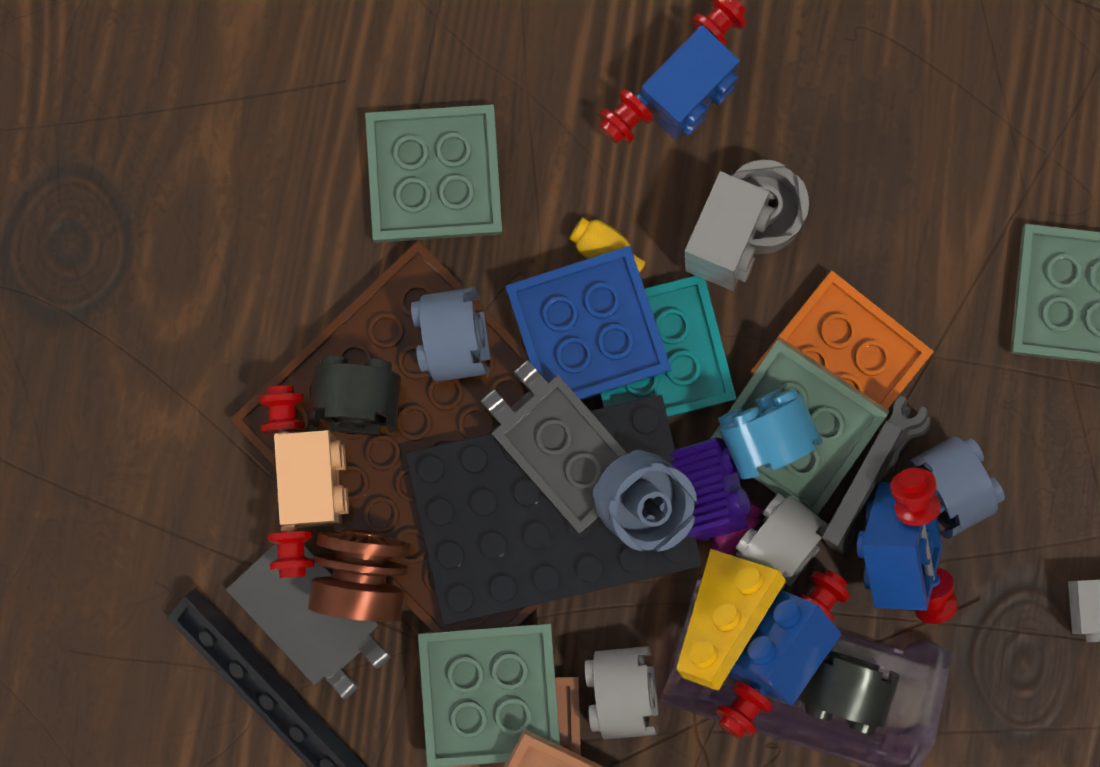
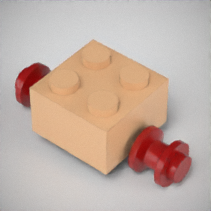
[259,385,349,578]

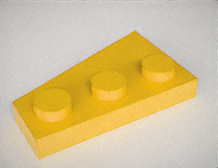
[676,549,786,691]

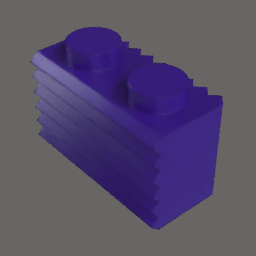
[669,437,750,541]

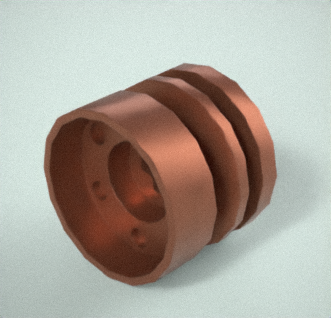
[308,529,411,622]

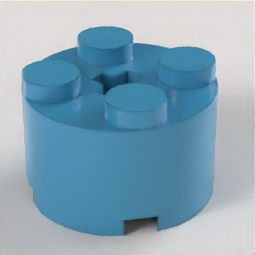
[718,388,823,479]

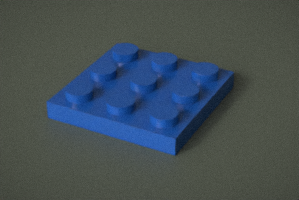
[505,246,671,400]

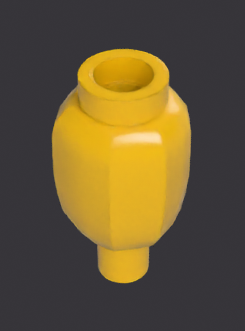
[569,217,646,273]

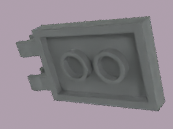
[480,360,627,534]
[822,396,931,559]
[226,544,391,699]

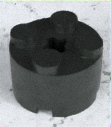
[308,355,401,435]
[799,651,900,735]

